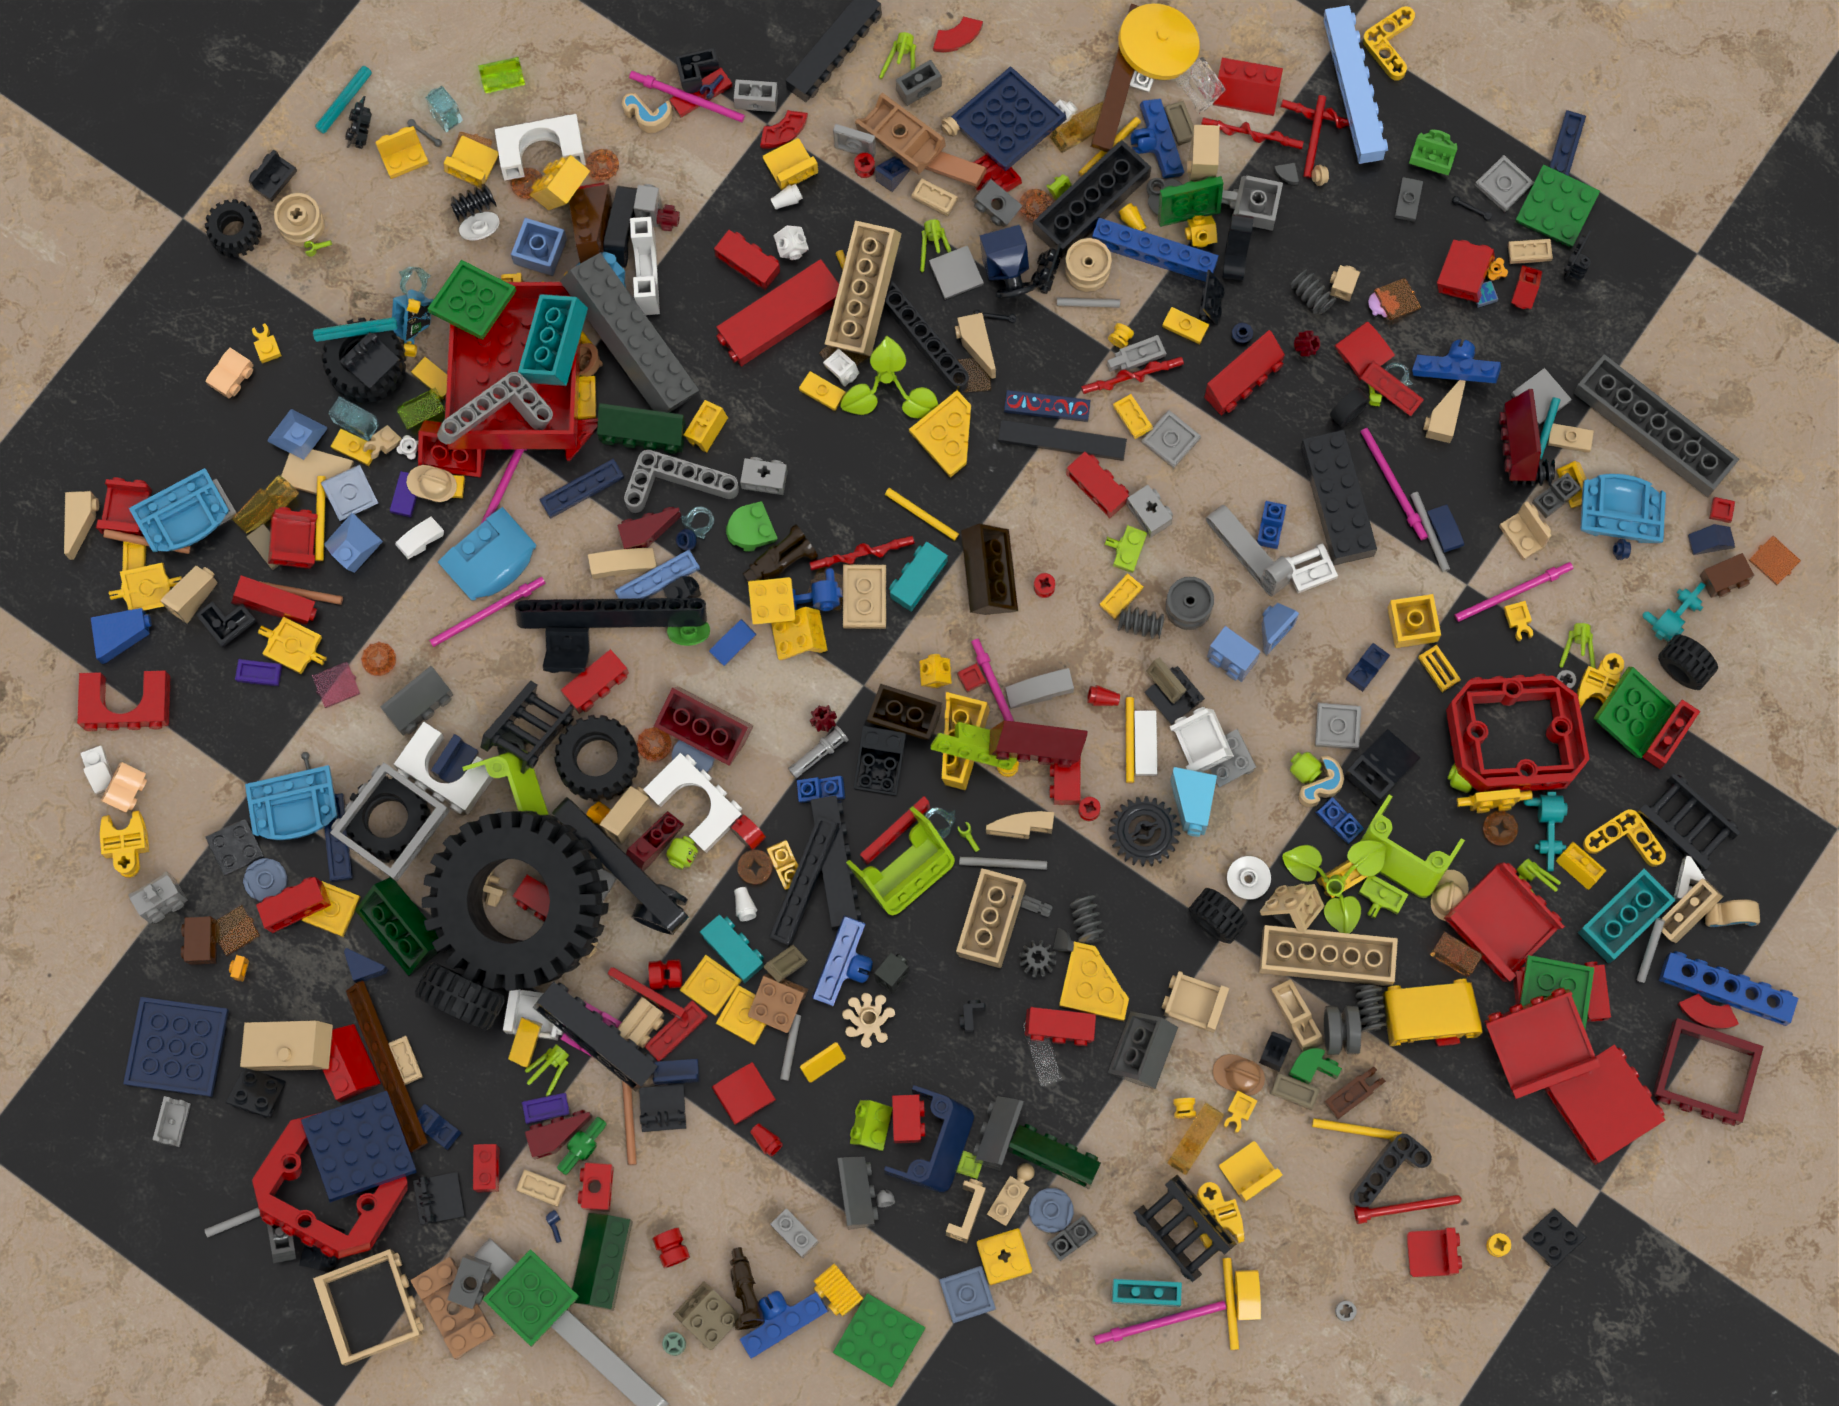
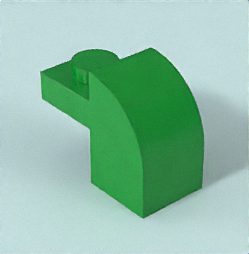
[1288,1048,1342,1084]

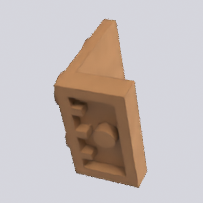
[748,972,809,1033]

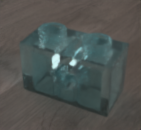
[425,86,463,133]
[328,396,379,441]

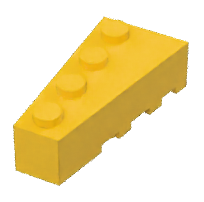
[942,692,990,790]

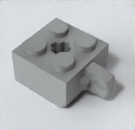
[1221,176,1283,231]
[128,871,188,923]

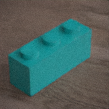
[889,542,948,612]
[700,914,764,984]
[1112,1279,1182,1307]

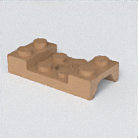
[855,93,946,175]
[410,1257,496,1360]

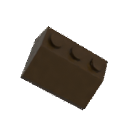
[867,684,942,741]

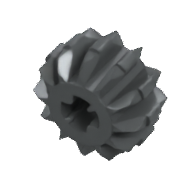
[1019,940,1056,978]

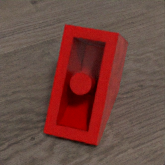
[1511,265,1542,309]

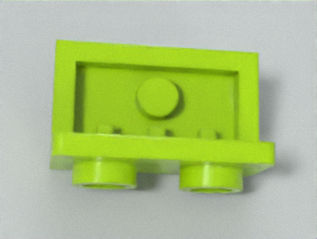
[850,1100,893,1151]

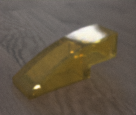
[1050,101,1103,153]
[232,475,299,534]
[1167,1102,1224,1175]

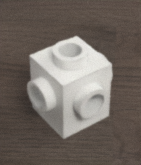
[774,225,809,260]

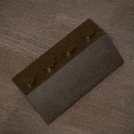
[961,523,1018,615]

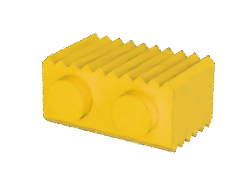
[813,1263,863,1317]

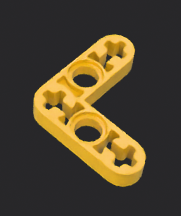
[1363,6,1415,80]
[1583,810,1666,867]

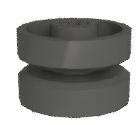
[1165,577,1214,630]
[1324,1005,1361,1055]

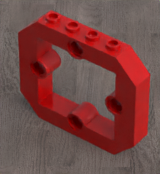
[1446,674,1590,792]
[252,1112,408,1258]

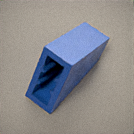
[91,608,152,664]

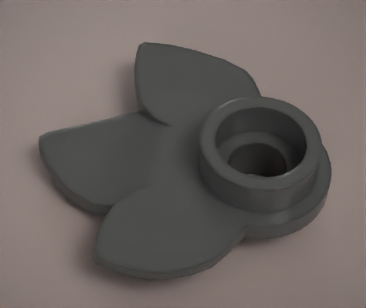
[1146,178,1183,215]

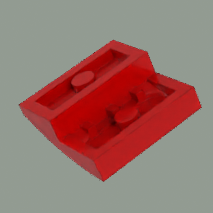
[973,154,1022,201]
[1334,321,1395,380]
[712,1062,776,1125]

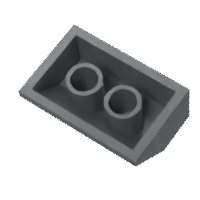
[380,666,453,736]
[1108,1011,1178,1089]
[972,1096,1024,1171]
[838,1157,879,1230]

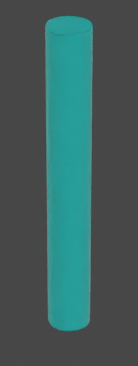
[1540,397,1561,460]

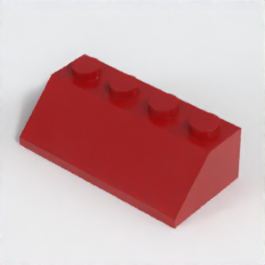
[1204,330,1285,416]

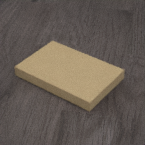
[279,449,354,498]
[843,565,886,629]

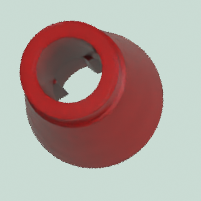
[1087,685,1120,706]
[750,1123,783,1157]

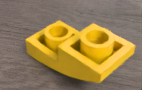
[766,840,798,890]
[1235,1270,1261,1320]

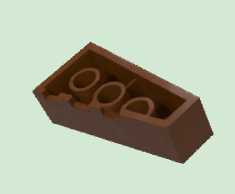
[569,184,613,264]

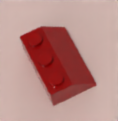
[1213,57,1283,116]
[418,420,486,477]
[322,1024,381,1103]

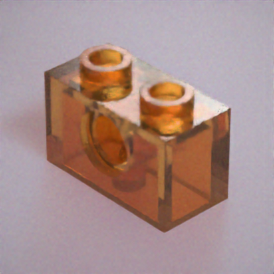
[1430,932,1483,977]

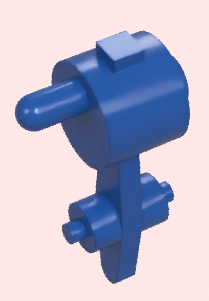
[793,568,843,611]

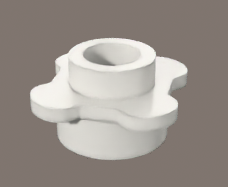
[397,435,418,460]

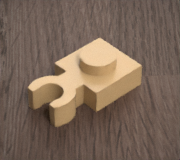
[363,425,402,459]

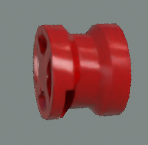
[854,153,875,178]
[1034,573,1055,598]
[1078,797,1101,822]

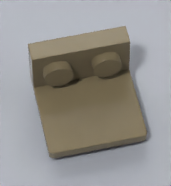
[673,1281,739,1350]

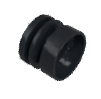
[631,884,688,935]

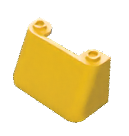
[1383,979,1483,1046]

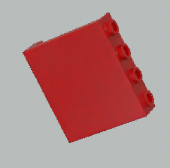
[1444,862,1565,982]
[1484,987,1601,1099]
[1544,1044,1665,1165]

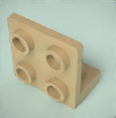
[1499,501,1551,561]
[1260,884,1324,932]

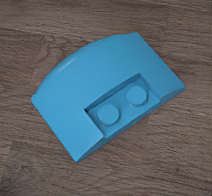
[129,468,229,552]
[1580,474,1666,543]
[438,507,536,601]
[245,765,338,840]

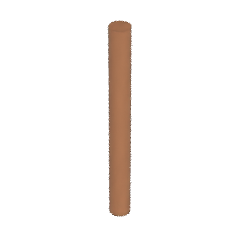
[103,529,191,554]
[259,581,343,605]
[622,1081,637,1165]

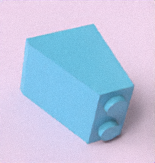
[1170,767,1217,837]

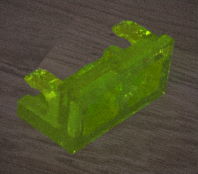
[478,57,525,94]
[397,387,445,429]

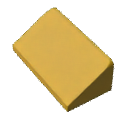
[1556,461,1586,508]
[1556,842,1606,890]
[508,1017,543,1068]
[800,1042,846,1083]

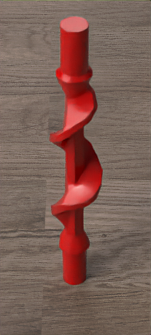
[1280,99,1349,128]
[1201,117,1304,149]
[1081,357,1184,394]
[809,536,914,570]

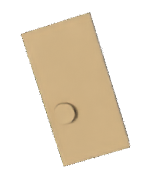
[1186,125,1220,182]
[956,869,1026,968]
[240,1021,333,1071]

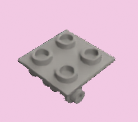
[1210,729,1257,787]

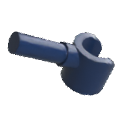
[700,74,724,99]
[546,1210,562,1243]

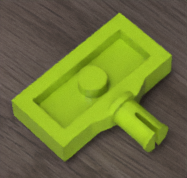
[1104,525,1147,573]
[1359,876,1408,919]

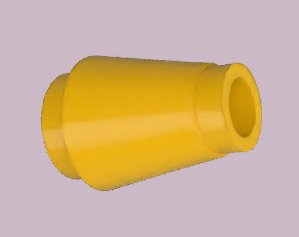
[1118,203,1147,231]

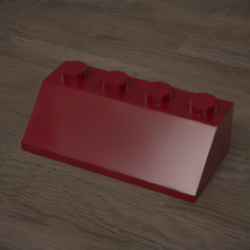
[1499,389,1541,481]
[654,686,754,766]
[989,720,1088,768]

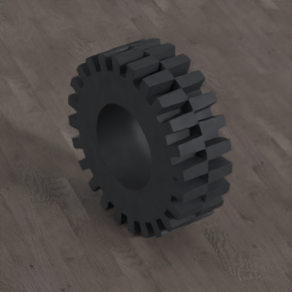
[422,811,609,991]

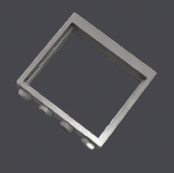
[330,762,450,882]

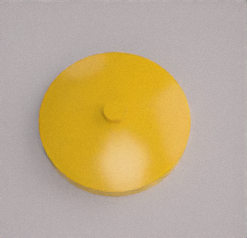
[1118,3,1200,80]

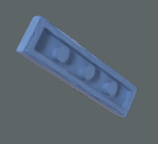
[614,550,700,599]

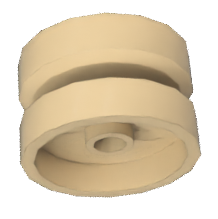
[274,193,325,247]
[1065,238,1112,292]

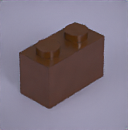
[1700,553,1754,598]
[181,916,217,965]

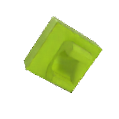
[1046,174,1072,201]

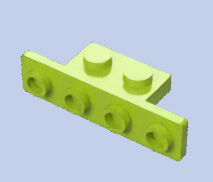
[931,721,1017,770]

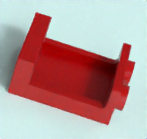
[1437,240,1495,303]
[96,477,152,537]
[268,507,318,569]

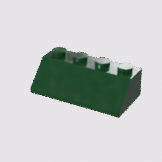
[597,403,687,454]
[355,877,439,976]
[1008,1124,1101,1189]
[572,1213,633,1311]

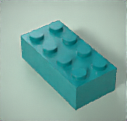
[518,295,588,386]
[1577,869,1676,964]

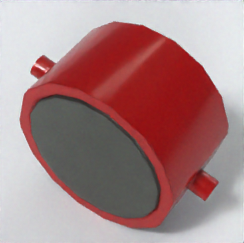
[730,814,766,850]

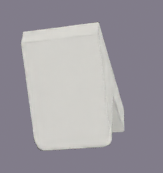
[81,746,113,794]
[1673,856,1706,903]

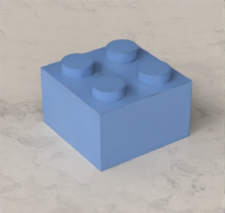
[511,218,567,276]
[1207,626,1260,682]

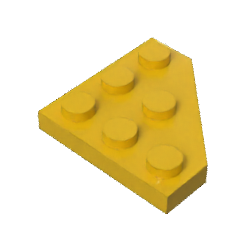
[909,390,971,478]
[1059,942,1129,1021]

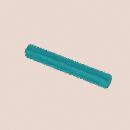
[315,66,372,134]
[313,317,398,342]

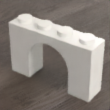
[495,114,586,181]
[630,217,660,315]
[394,722,493,815]
[643,753,742,853]

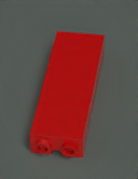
[716,259,839,366]

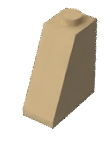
[161,566,218,624]
[600,786,651,845]

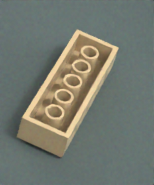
[825,221,901,357]
[1259,925,1398,986]

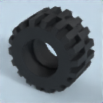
[205,199,262,257]
[1658,634,1718,690]
[1188,888,1248,944]

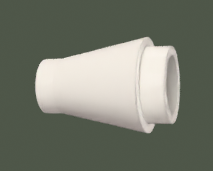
[771,184,803,210]
[734,887,757,921]

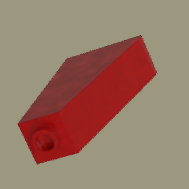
[231,575,317,625]

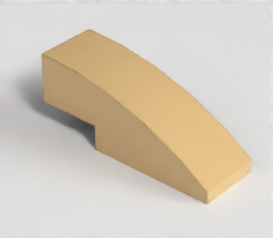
[588,548,656,579]
[986,811,1054,839]
[1271,979,1323,1052]

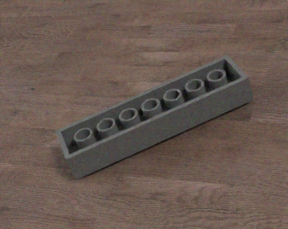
[560,253,699,413]
[1574,354,1739,497]

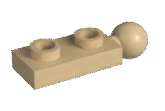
[987,1163,1035,1226]

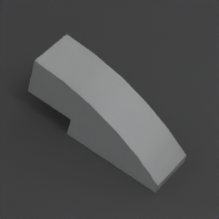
[1005,668,1074,709]

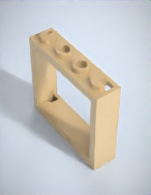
[313,1249,424,1366]

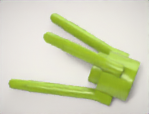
[879,32,916,79]
[920,219,952,272]
[1559,623,1596,669]
[1516,858,1561,893]
[525,1045,569,1097]

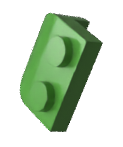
[1409,130,1457,176]
[726,501,778,551]

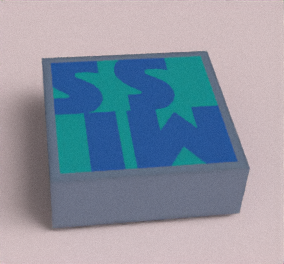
[1476,281,1498,308]

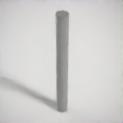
[1410,492,1450,572]
[959,856,1047,870]

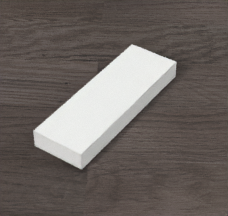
[1134,711,1157,776]

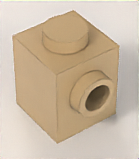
[1330,265,1360,302]

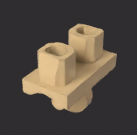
[483,870,508,907]

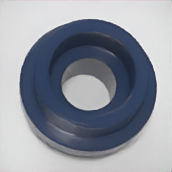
[1232,323,1253,344]
[676,529,696,550]
[1613,539,1631,560]

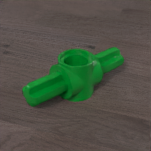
[557,1117,607,1175]

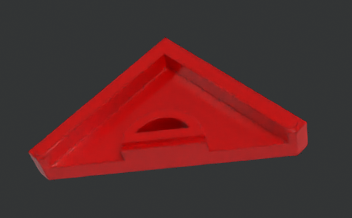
[565,418,598,461]

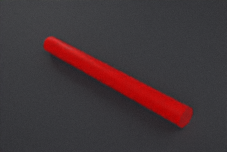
[1303,95,1326,178]

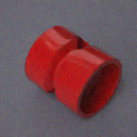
[648,959,682,990]
[652,1227,690,1268]

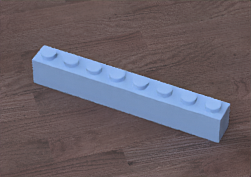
[1323,5,1388,164]

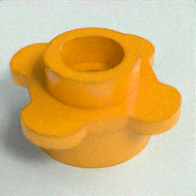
[1487,258,1508,281]

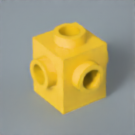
[1185,215,1217,247]
[919,654,952,689]

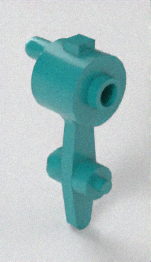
[1642,582,1706,642]
[1524,792,1567,872]

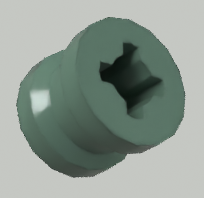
[662,1332,686,1356]

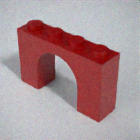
[77,671,170,731]
[1513,962,1611,1022]

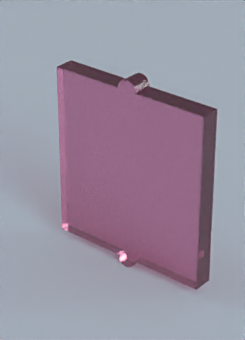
[312,662,360,708]

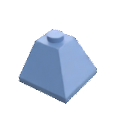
[268,409,327,460]
[324,513,383,573]
[1261,603,1299,656]

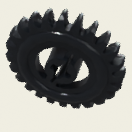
[1108,796,1181,867]

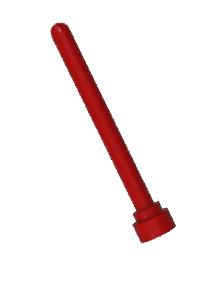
[1354,1195,1462,1224]

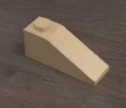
[954,313,996,379]
[1423,380,1466,443]
[64,491,99,560]

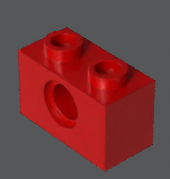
[473,1144,500,1192]
[578,1163,614,1212]

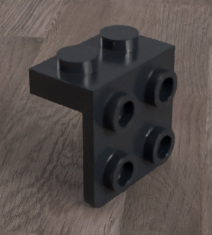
[543,627,590,674]

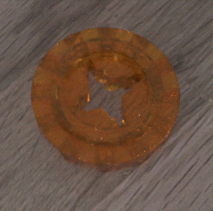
[586,149,619,181]
[511,168,543,200]
[1019,189,1052,221]
[361,641,396,676]
[637,727,672,761]
[1483,811,1518,846]
[738,850,773,885]

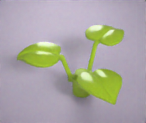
[840,336,939,418]
[1282,840,1386,934]

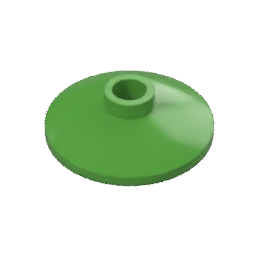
[667,622,710,646]

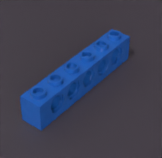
[1092,218,1219,282]
[1658,951,1799,1026]

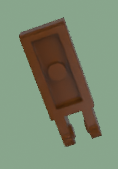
[1324,1067,1386,1120]

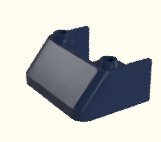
[884,1085,974,1193]

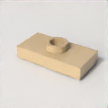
[911,178,958,216]
[1508,239,1553,264]
[1548,424,1594,453]
[388,1036,423,1085]
[516,1169,566,1207]

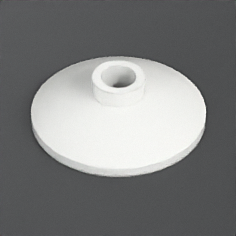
[459,212,500,240]
[1227,856,1271,900]

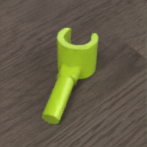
[304,240,332,257]
[1368,384,1382,406]
[958,822,980,852]

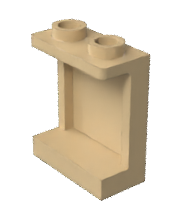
[1162,971,1229,1033]
[946,1179,986,1243]

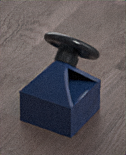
[979,224,1036,299]

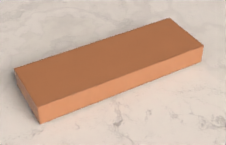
[925,151,987,188]

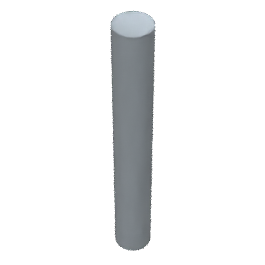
[1057,297,1120,308]
[1636,918,1665,983]
[780,1014,801,1081]
[205,1207,260,1237]

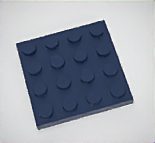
[951,66,1067,171]
[123,997,229,1097]
[301,1091,416,1202]

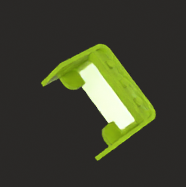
[462,749,549,815]
[1361,794,1465,898]
[846,806,955,915]

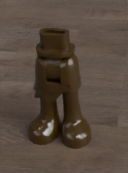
[742,524,819,581]
[730,1247,764,1330]

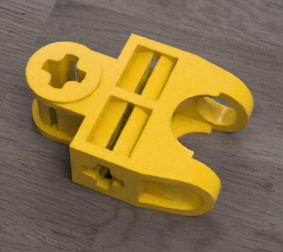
[1577,653,1624,709]
[100,810,150,878]
[1192,1182,1244,1249]

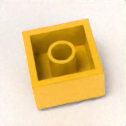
[1387,594,1441,648]

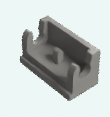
[153,1096,191,1147]

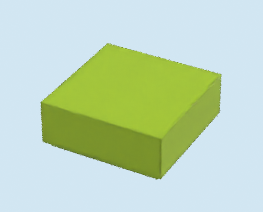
[956,1151,982,1179]

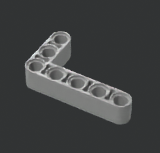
[437,372,553,444]
[624,450,739,513]
[1206,505,1293,597]

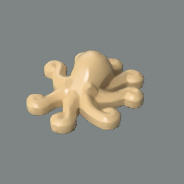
[842,993,895,1048]

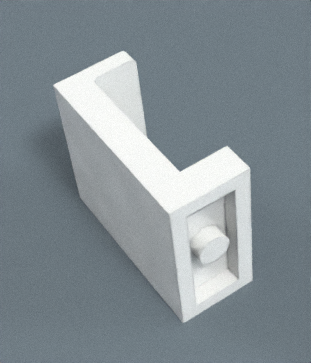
[1170,707,1234,772]
[503,989,563,1041]

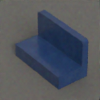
[431,734,478,783]
[653,1059,699,1085]

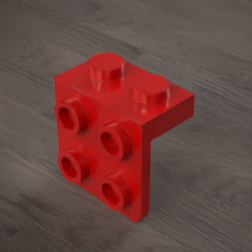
[1407,1227,1462,1277]

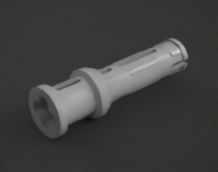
[788,726,849,779]

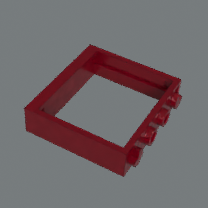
[1652,1018,1764,1127]

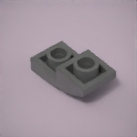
[1532,473,1581,518]
[1047,1215,1098,1261]

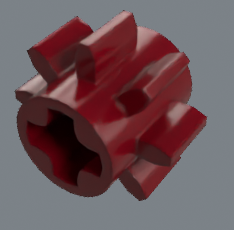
[657,204,680,232]
[1294,331,1320,357]
[810,705,837,732]

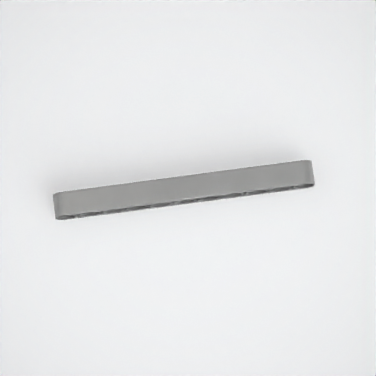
[474,1238,669,1406]

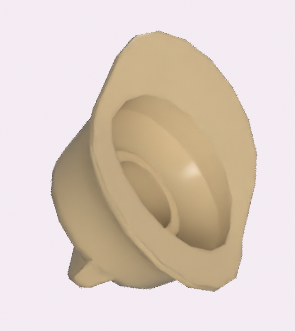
[406,465,457,502]
[1431,870,1469,921]

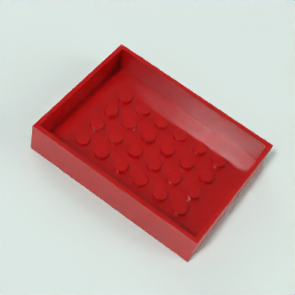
[445,282,581,450]

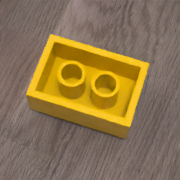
[530,155,590,210]

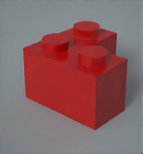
[892,1095,925,1143]

